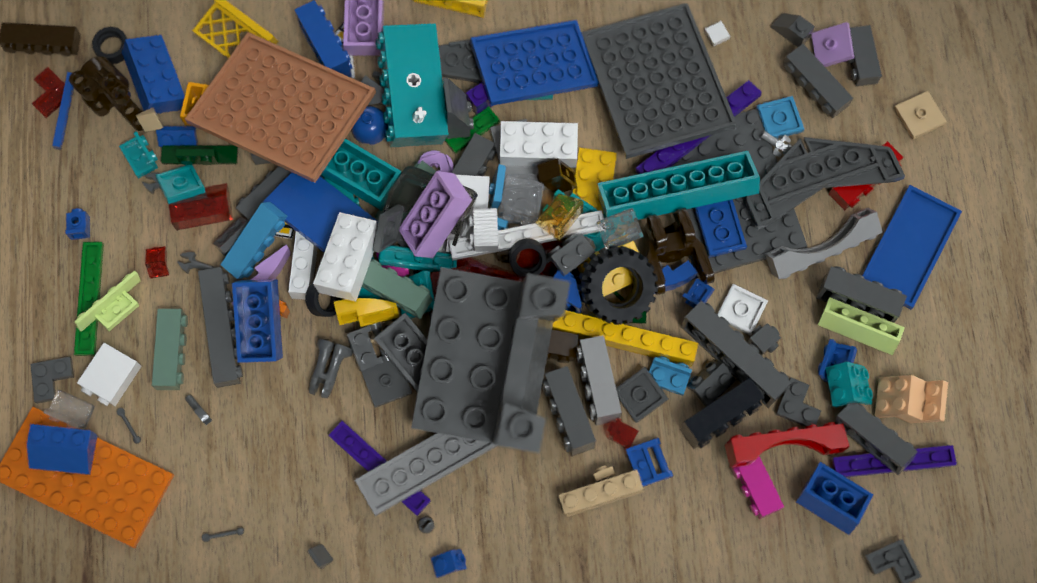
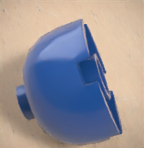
[351,106,388,145]

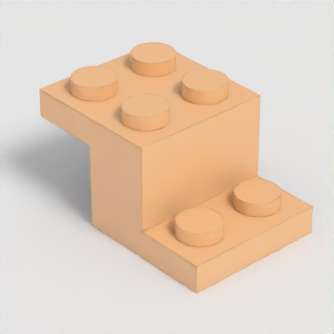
[875,375,948,423]

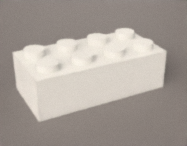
[500,121,578,168]
[313,212,378,302]

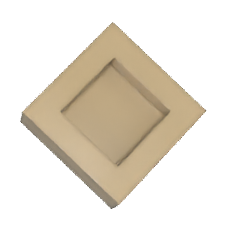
[593,466,615,483]

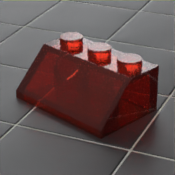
[169,184,233,231]

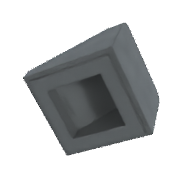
[308,545,333,569]

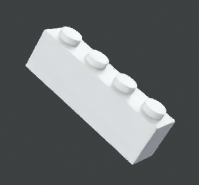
[288,231,317,300]

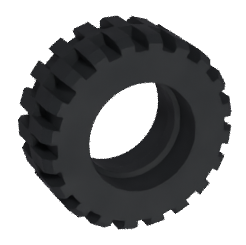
[578,246,658,325]

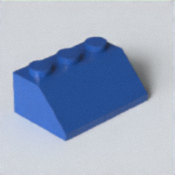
[27,424,98,475]
[796,462,874,535]

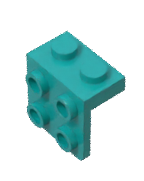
[826,362,873,407]

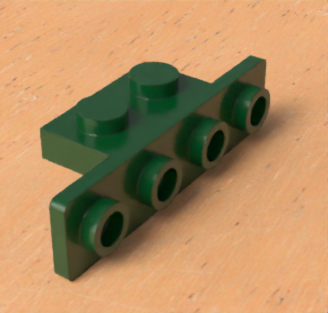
[161,145,238,165]

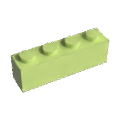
[818,297,905,355]

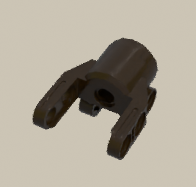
[69,56,144,131]
[645,208,714,295]

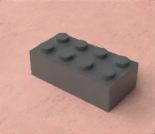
[816,266,907,323]
[373,313,427,393]
[542,366,596,456]

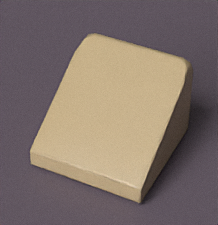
[136,107,163,132]

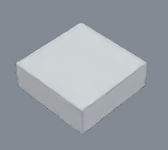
[704,21,730,46]

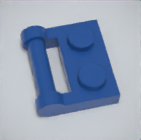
[625,438,674,487]

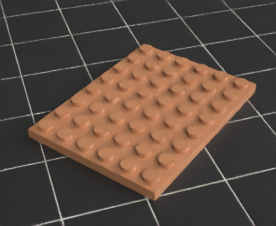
[185,32,376,183]

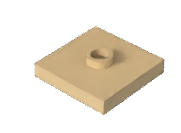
[894,91,947,140]

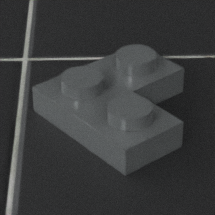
[30,357,74,404]
[776,378,821,427]
[864,539,922,583]

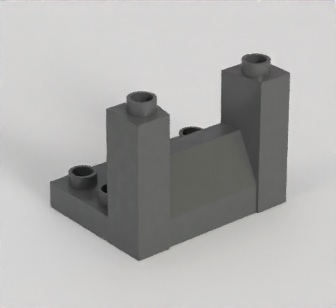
[411,267,570,453]

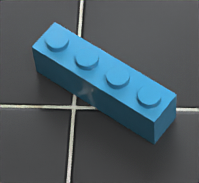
[220,202,288,279]

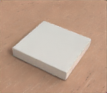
[717,284,768,336]

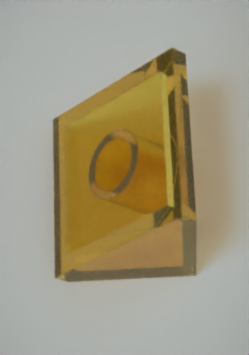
[535,194,584,241]

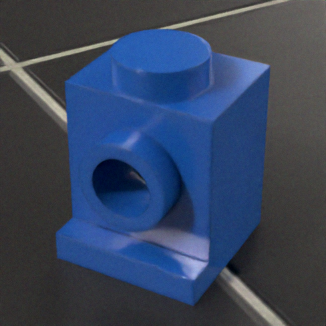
[65,208,90,240]

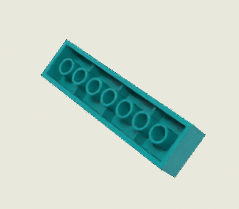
[597,151,760,226]

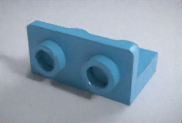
[649,356,692,396]

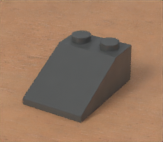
[443,78,474,139]

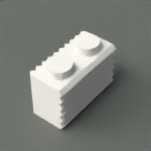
[470,208,499,252]

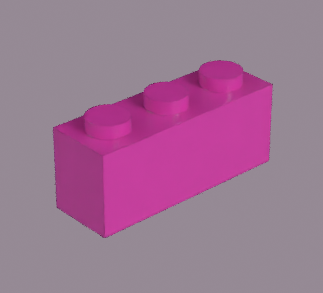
[732,456,784,520]

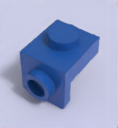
[682,278,715,308]
[431,549,467,578]

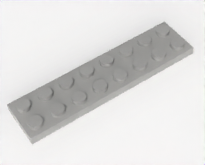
[355,433,497,516]

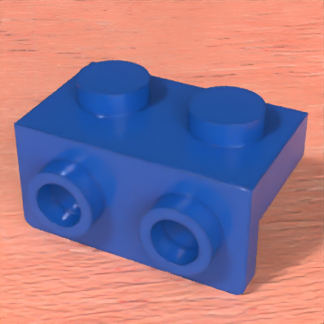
[818,339,857,382]

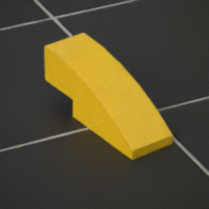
[334,298,399,327]

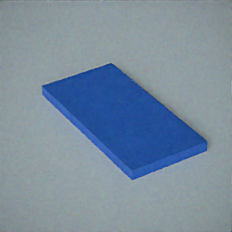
[263,172,379,253]
[862,185,962,310]

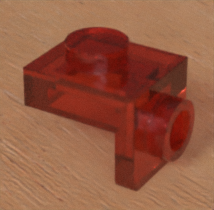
[145,246,169,278]

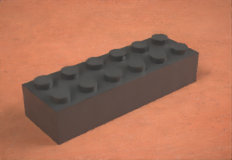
[681,300,791,408]

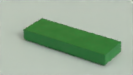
[445,106,500,154]

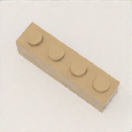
[559,470,645,517]

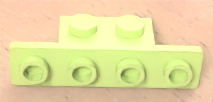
[74,271,141,332]

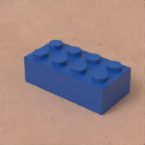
[294,0,353,77]
[122,35,185,114]
[232,279,283,363]

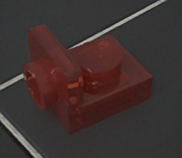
[607,418,639,449]

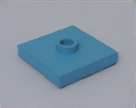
[756,96,805,139]
[489,164,506,210]

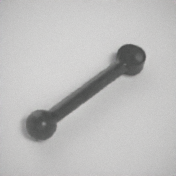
[117,408,141,444]
[202,527,244,542]

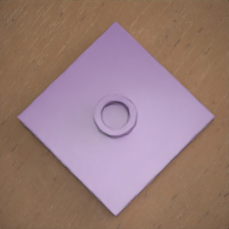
[812,22,854,67]

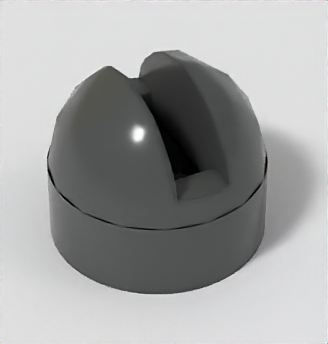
[418,517,435,534]

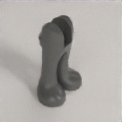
[309,339,353,398]

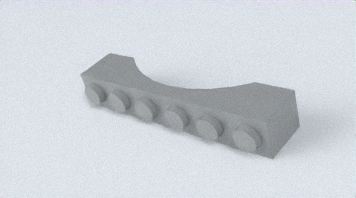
[765,207,883,279]

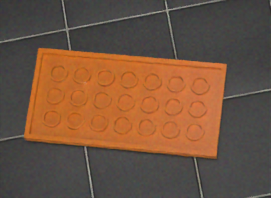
[0,407,174,548]

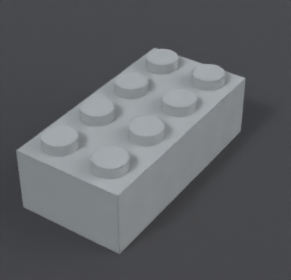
[576,335,622,426]

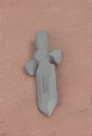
[761,131,793,157]

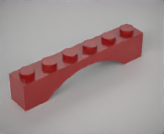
[724,422,850,468]

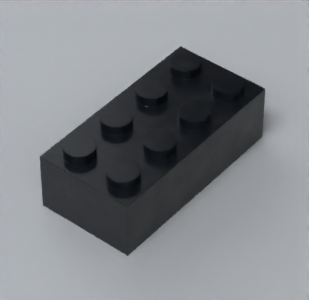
[680,378,765,449]

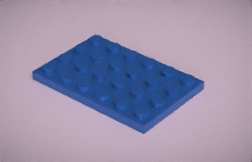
[470,20,599,106]

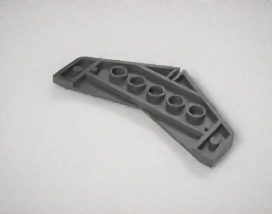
[747,137,905,230]

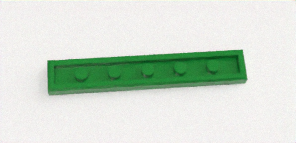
[74,242,104,356]

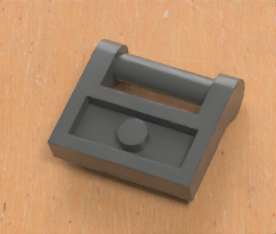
[346,322,389,371]

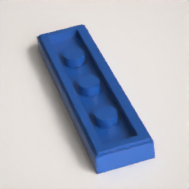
[52,72,76,150]

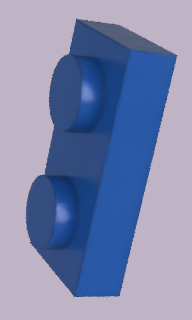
[156,126,198,147]

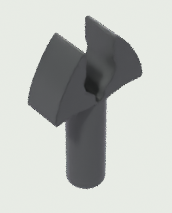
[142,172,161,194]
[177,252,214,274]
[185,395,212,425]

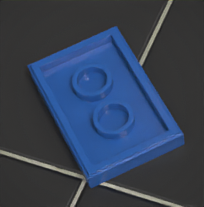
[694,199,747,258]

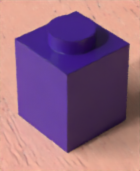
[466,83,492,115]

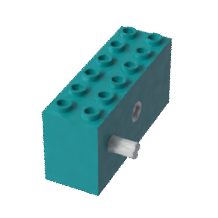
[376,23,449,148]

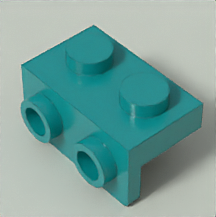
[119,131,158,179]

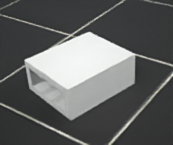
[77,343,142,406]

